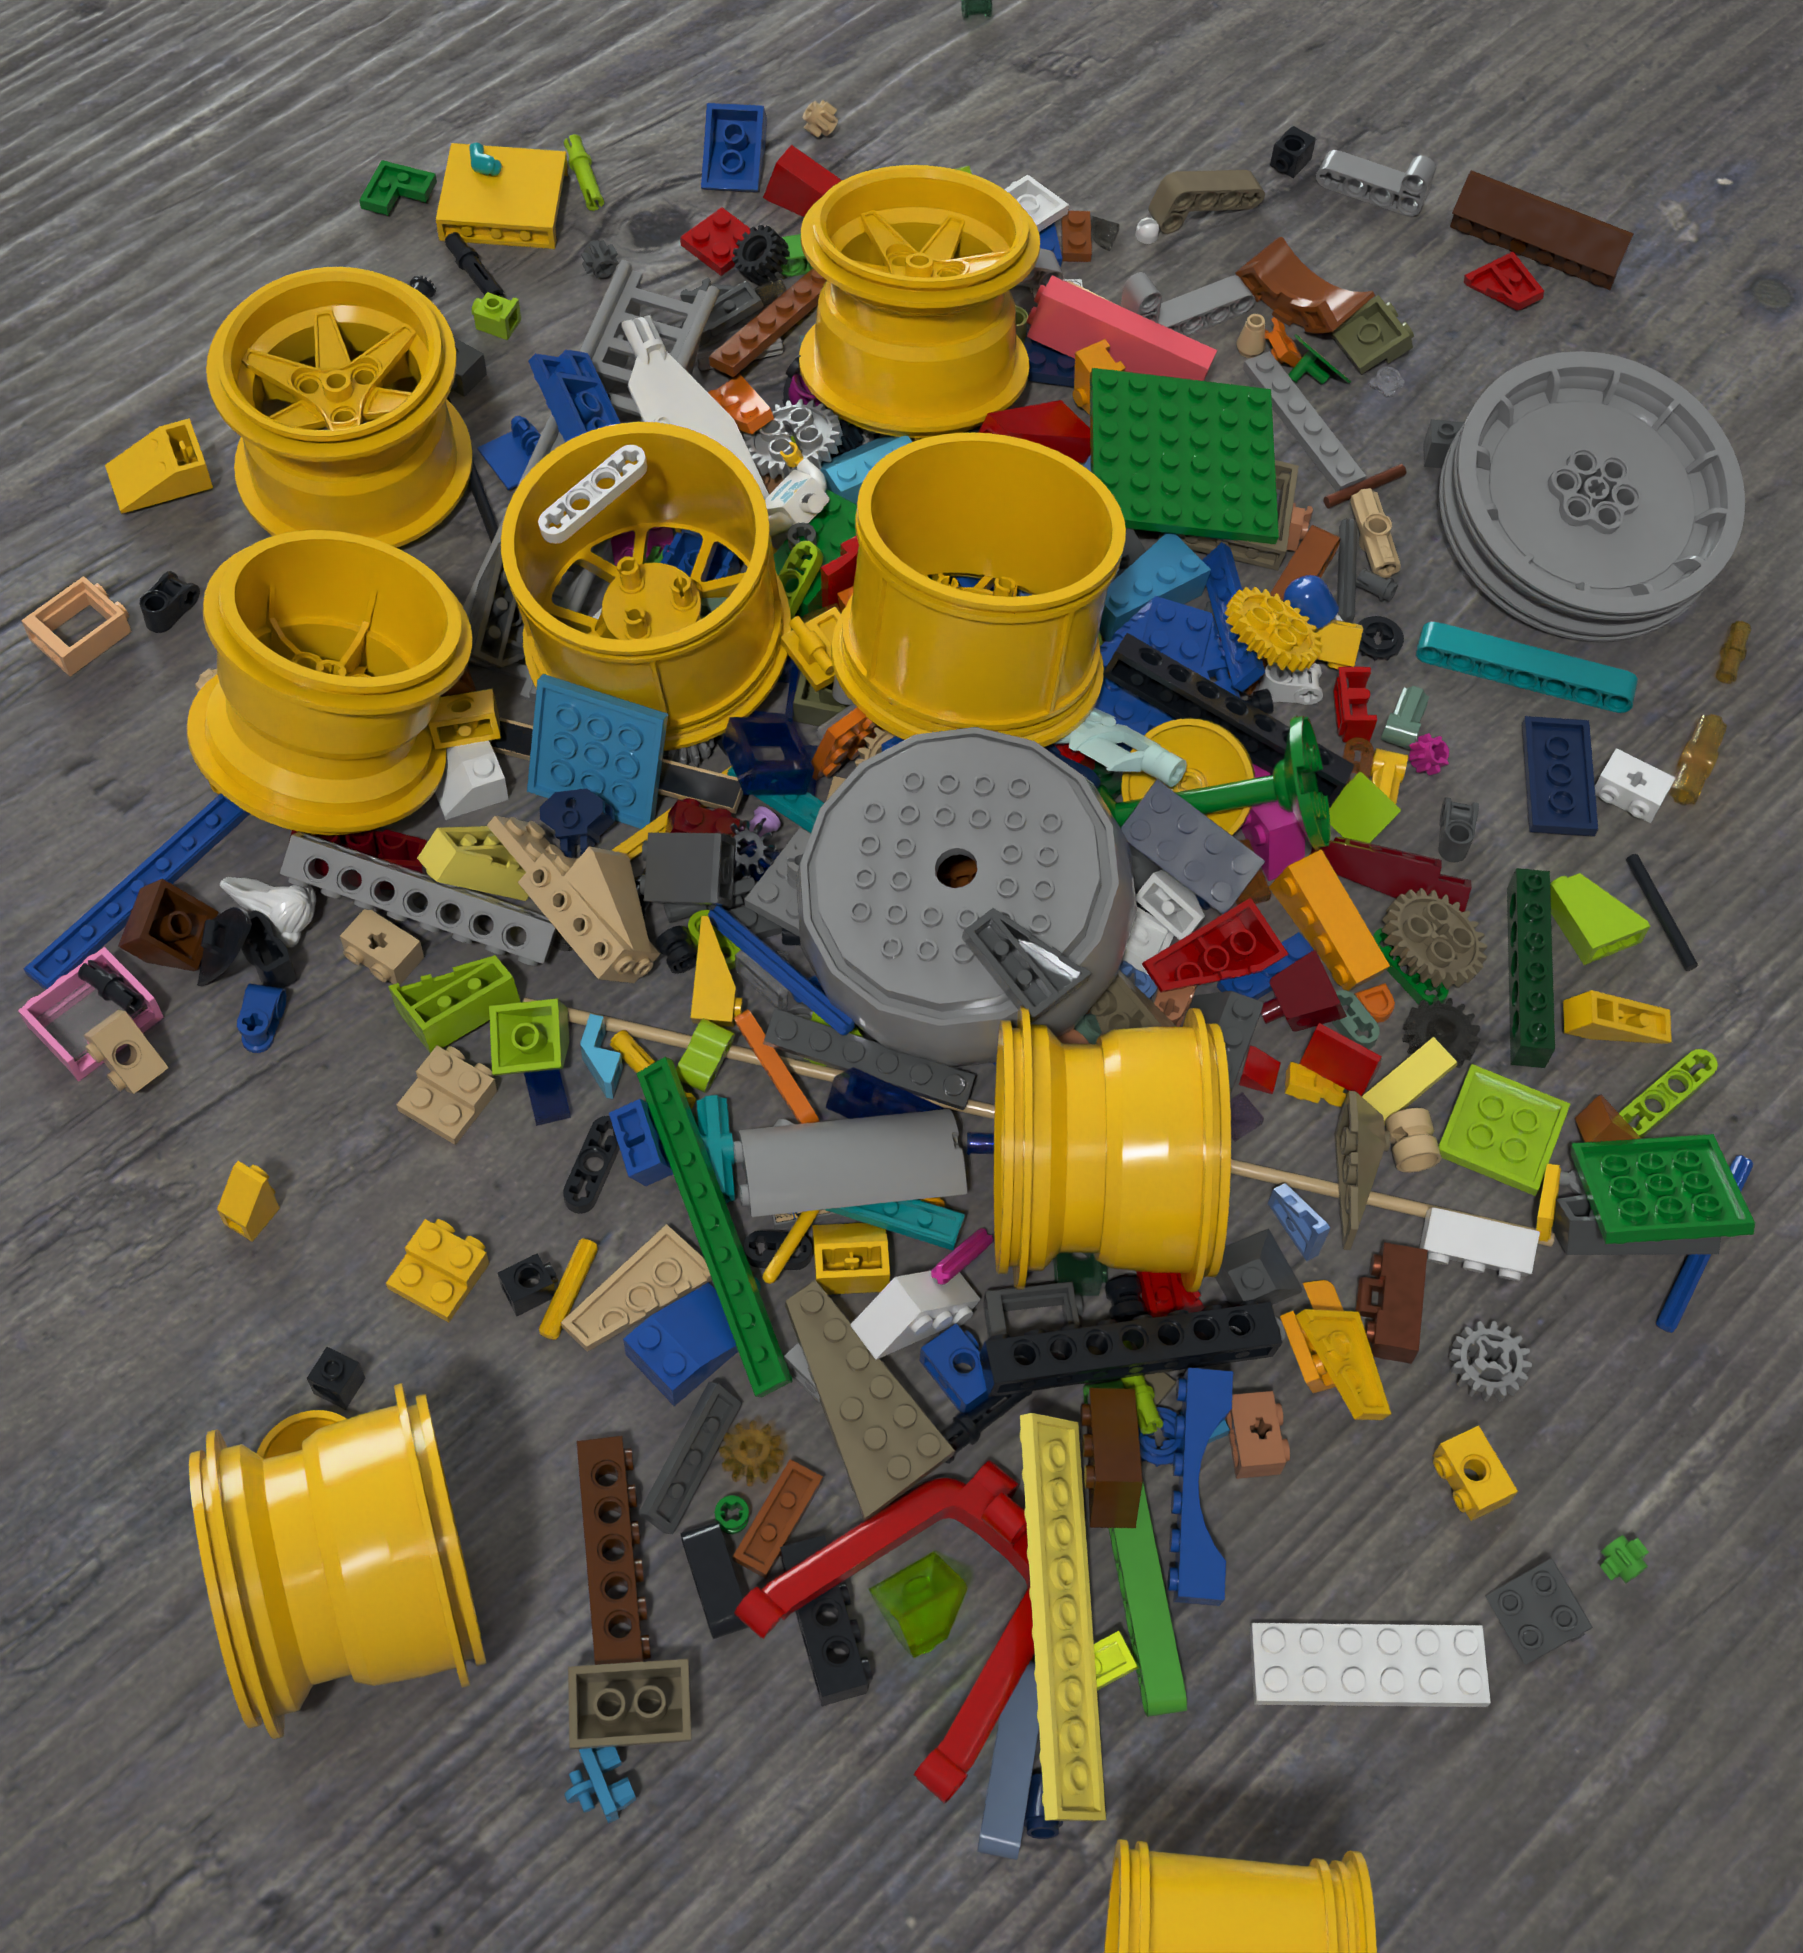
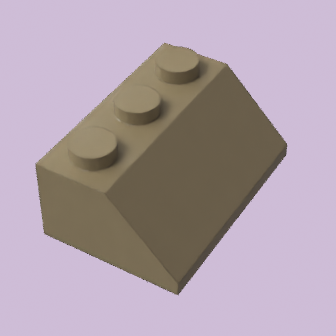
[568,1659,692,1750]

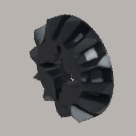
[1358,616,1404,661]

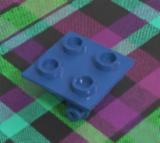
[477,416,541,490]

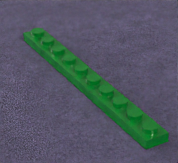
[636,1057,793,1398]

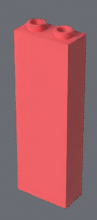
[1026,275,1217,381]

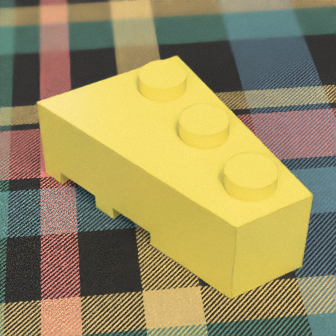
[417,826,529,901]

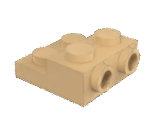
[397,1045,497,1145]

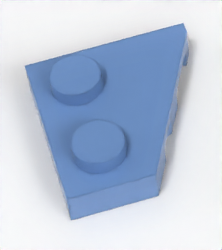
[1268,1183,1330,1262]

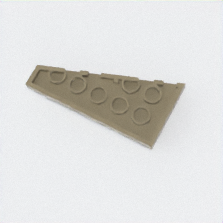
[785,1280,955,1521]

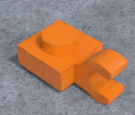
[1265,317,1302,368]

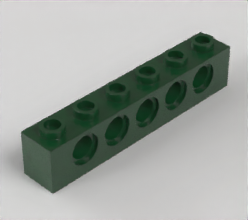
[1507,868,1555,1068]

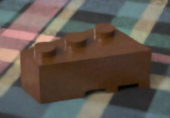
[1080,1388,1143,1528]

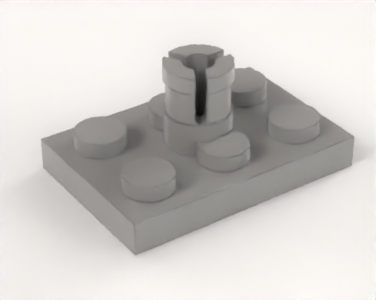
[744,828,811,937]

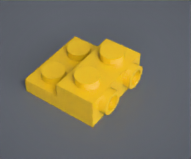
[386,1219,490,1323]

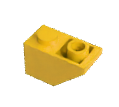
[1314,619,1363,669]
[217,1161,280,1242]

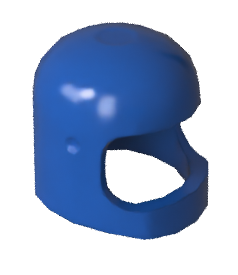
[1283,575,1339,630]

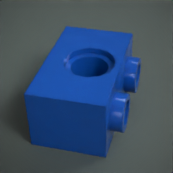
[919,1323,988,1415]

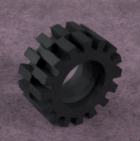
[732,225,790,284]

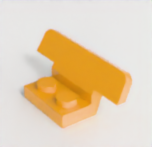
[1280,1280,1344,1393]

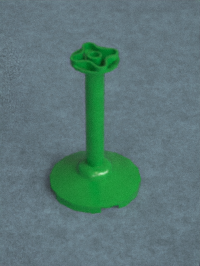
[1098,715,1331,850]

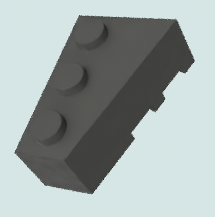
[962,908,1092,1024]

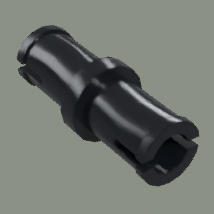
[78,960,144,1014]

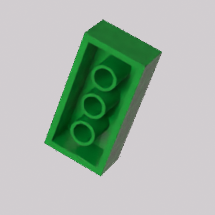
[774,489,857,623]

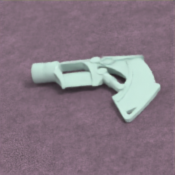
[1054,707,1187,787]

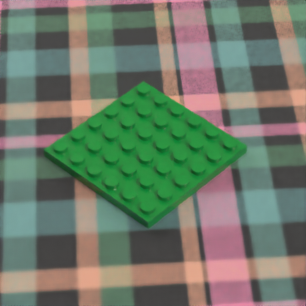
[1090,368,1279,544]

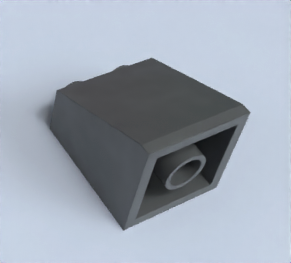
[640,832,736,907]

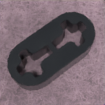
[743,1231,812,1270]

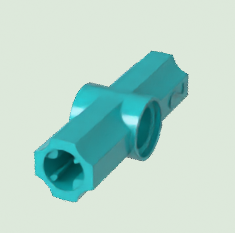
[697,1095,735,1204]

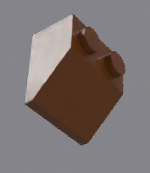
[118,879,218,971]

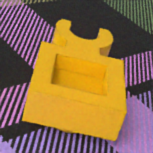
[1285,1062,1346,1107]

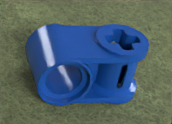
[237,983,287,1053]

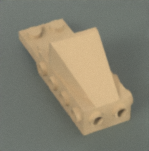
[487,816,660,983]

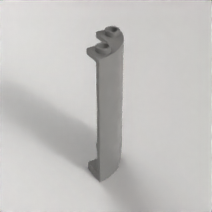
[733,1109,968,1217]

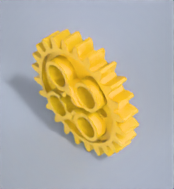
[1225,587,1323,672]

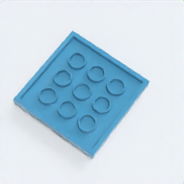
[527,674,668,829]

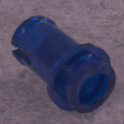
[967,1132,994,1155]

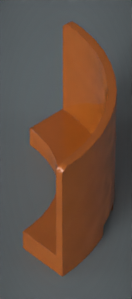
[1235,237,1375,333]

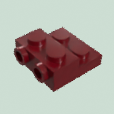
[665,798,740,837]

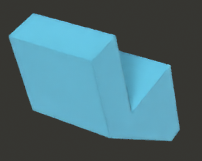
[580,1014,623,1099]

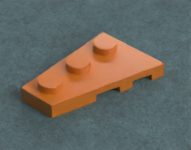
[708,374,774,434]

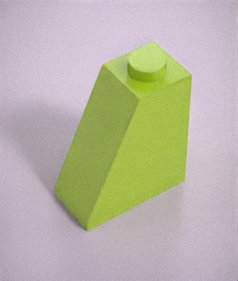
[1550,873,1651,965]

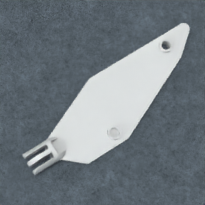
[622,315,788,550]

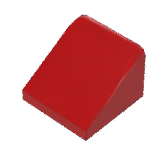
[1239,1046,1281,1094]

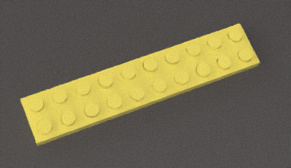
[1020,1413,1106,1821]

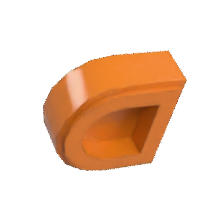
[1355,983,1395,1023]

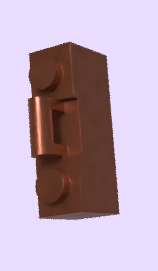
[1356,1242,1428,1364]

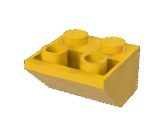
[812,1223,890,1295]

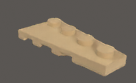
[561,1224,712,1352]

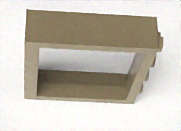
[1158,460,1299,571]

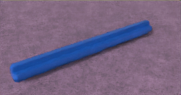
[708,906,855,1035]
[1656,1155,1753,1333]

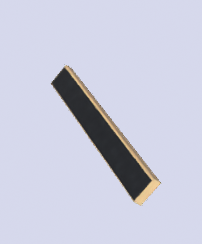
[490,718,746,814]

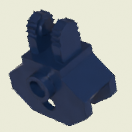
[540,788,615,858]

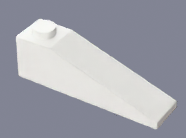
[435,741,509,820]

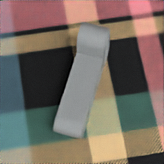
[1316,150,1436,216]

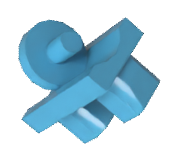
[564,1747,636,1824]

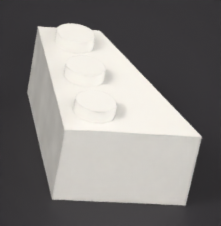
[850,1271,981,1360]

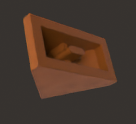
[1575,1095,1642,1142]

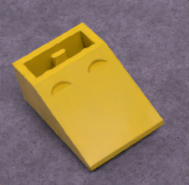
[105,418,213,514]

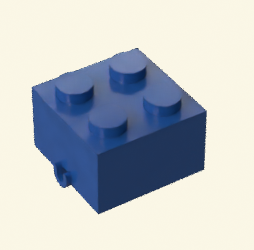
[661,529,740,582]

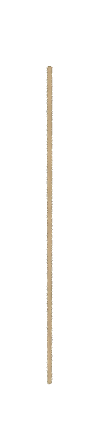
[523,998,1555,1247]

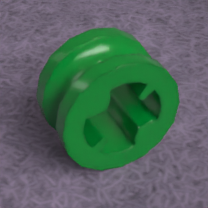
[714,1495,749,1534]

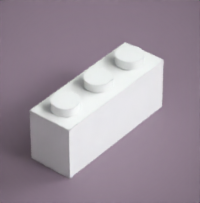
[1419,1207,1540,1281]

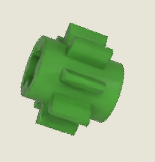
[1600,1535,1649,1584]

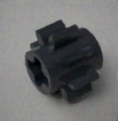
[832,419,864,456]

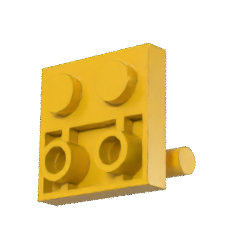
[780,607,841,692]

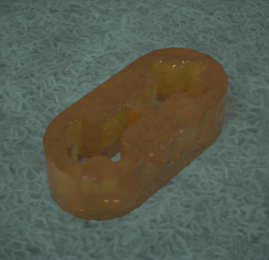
[1342,737,1374,786]

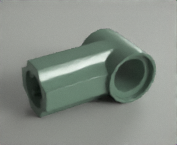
[1381,686,1429,750]

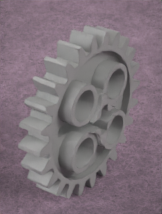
[743,399,843,480]

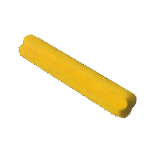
[539,1238,598,1340]

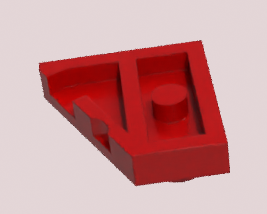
[1464,252,1544,311]
[1136,1271,1206,1318]

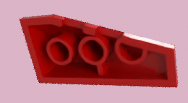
[1142,898,1288,993]

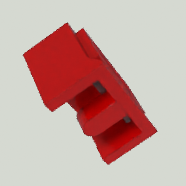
[1333,667,1377,742]

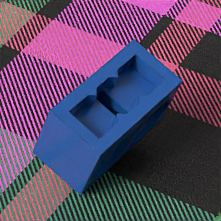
[609,1099,673,1186]

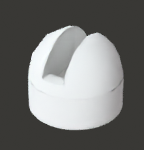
[1135,217,1159,244]

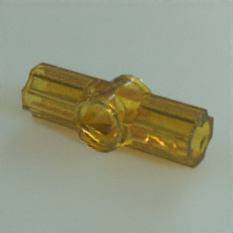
[1669,714,1727,806]

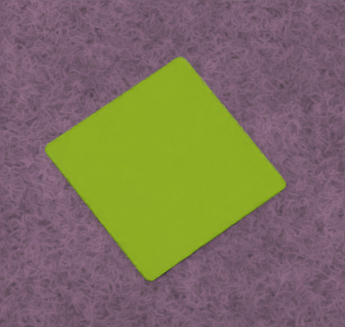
[1329,772,1401,843]

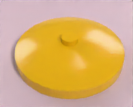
[1121,718,1256,836]

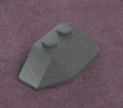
[469,541,525,669]

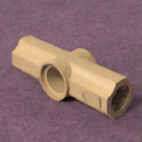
[1350,488,1401,578]

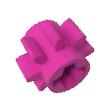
[1409,733,1450,776]

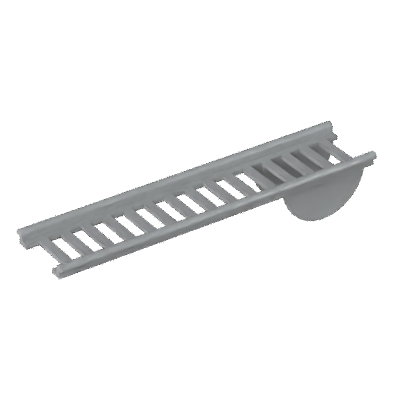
[463,260,720,702]

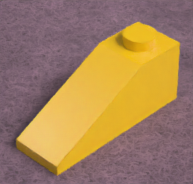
[690,916,743,1027]
[1563,990,1672,1044]

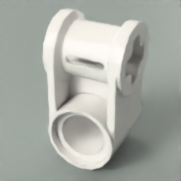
[1259,662,1323,705]

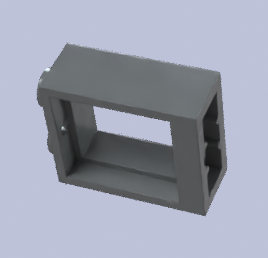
[983,1282,1089,1365]

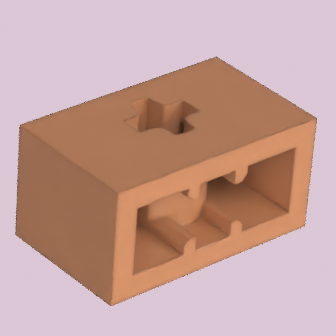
[1226,1391,1290,1479]

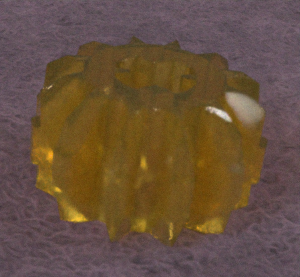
[719,1420,784,1487]

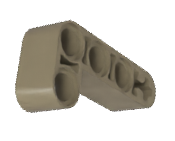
[1148,170,1265,234]

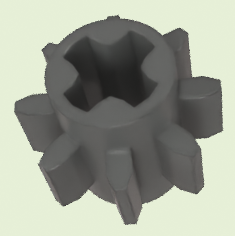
[581,240,619,278]

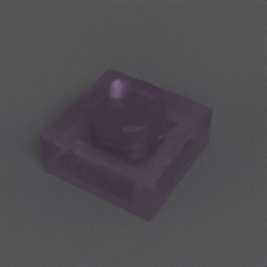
[1230,1092,1264,1142]

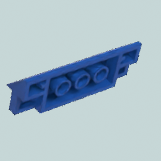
[528,350,620,442]

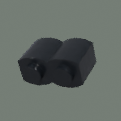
[241,910,296,988]

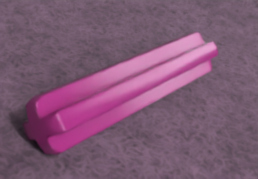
[931,1228,993,1285]

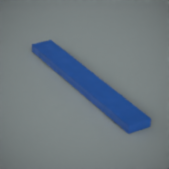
[24,793,250,990]

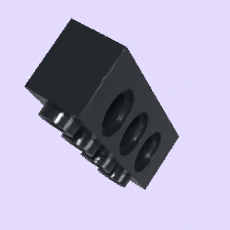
[780,1535,873,1706]

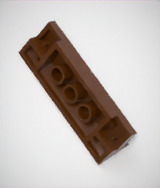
[1450,170,1634,290]

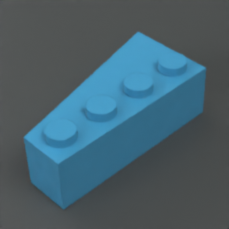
[1099,533,1211,642]

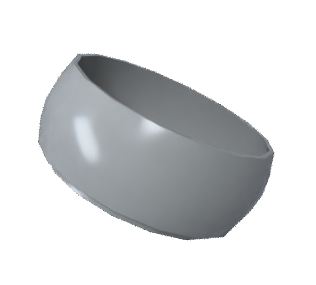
[796,727,1137,1067]

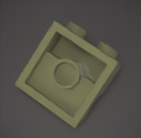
[1329,295,1414,374]

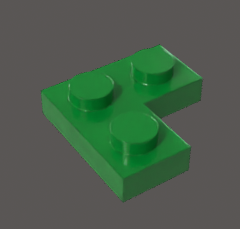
[359,160,437,215]

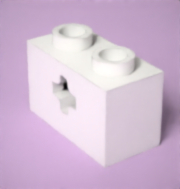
[1595,748,1676,823]

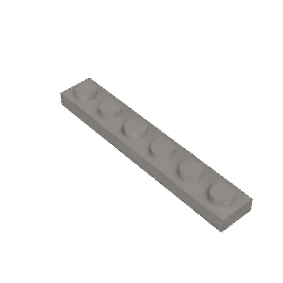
[1243,351,1366,492]

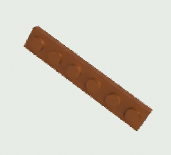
[709,268,827,377]

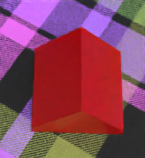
[1299,1023,1382,1097]

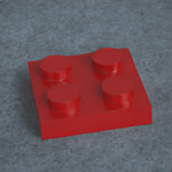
[680,207,751,276]

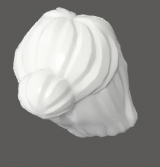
[220,877,317,948]

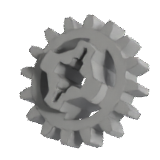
[1448,1321,1532,1402]

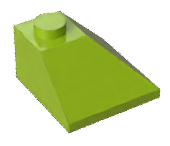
[489,998,569,1076]

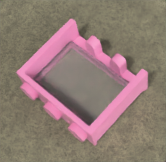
[18,947,164,1082]

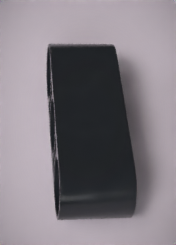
[680,1521,749,1639]

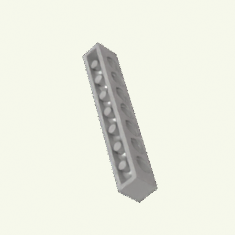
[280,832,558,966]

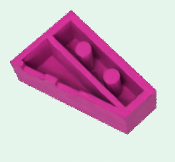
[1241,764,1305,881]

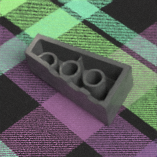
[1553,1194,1721,1255]

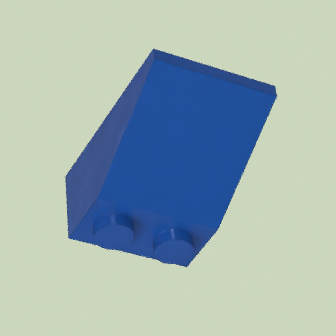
[701,103,767,192]
[623,1282,738,1406]

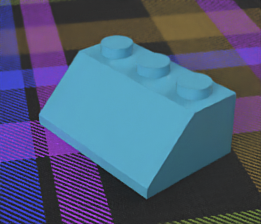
[819,435,912,505]

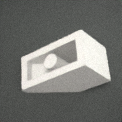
[1136,870,1205,940]

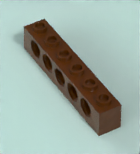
[577,1436,651,1665]

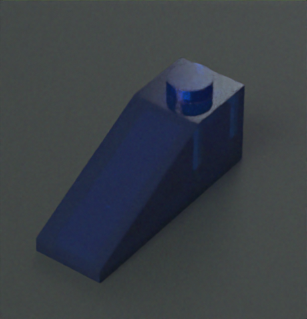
[825,1067,943,1119]

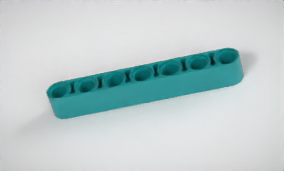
[1416,622,1638,713]

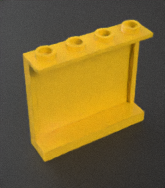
[436,143,568,249]

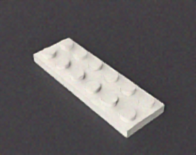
[1250,1623,1491,1707]

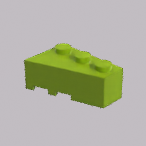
[388,955,521,1053]

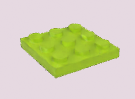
[1438,1064,1570,1196]

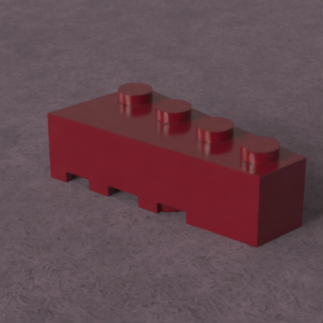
[288,829,428,890]

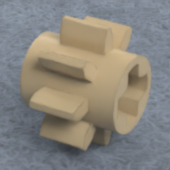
[803,100,838,138]

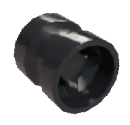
[656,926,698,974]
[1104,1277,1147,1323]

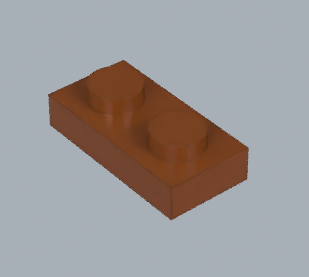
[1061,211,1092,262]

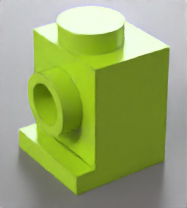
[472,292,521,340]

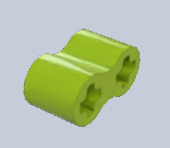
[676,1018,735,1093]

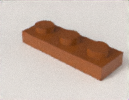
[733,1459,823,1579]

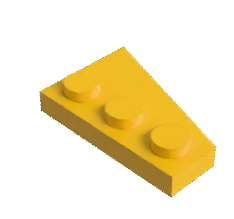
[1295,1309,1391,1420]

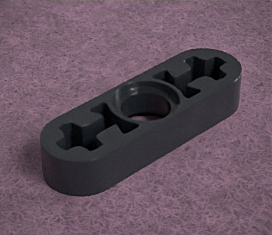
[563,1116,620,1214]

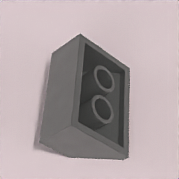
[1182,991,1264,1095]

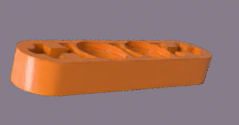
[733,1009,820,1124]

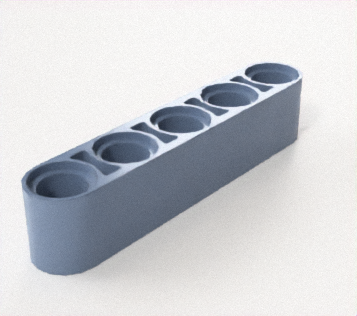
[977,1661,1039,1860]

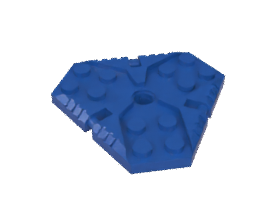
[1095,596,1240,752]

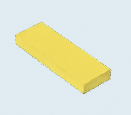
[1362,1037,1457,1126]

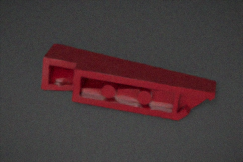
[1310,837,1472,912]

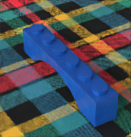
[1167,1368,1233,1606]

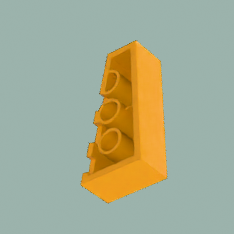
[1269,849,1390,991]

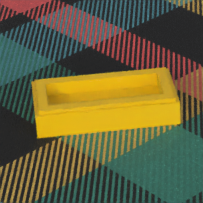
[1536,1164,1561,1242]

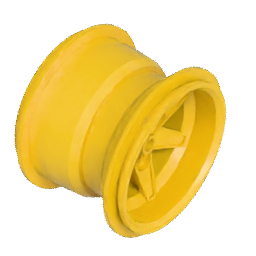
[799,165,1040,438]
[206,267,473,548]
[187,530,472,835]
[993,1006,1231,1292]
[189,1383,487,1739]

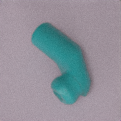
[469,142,502,176]

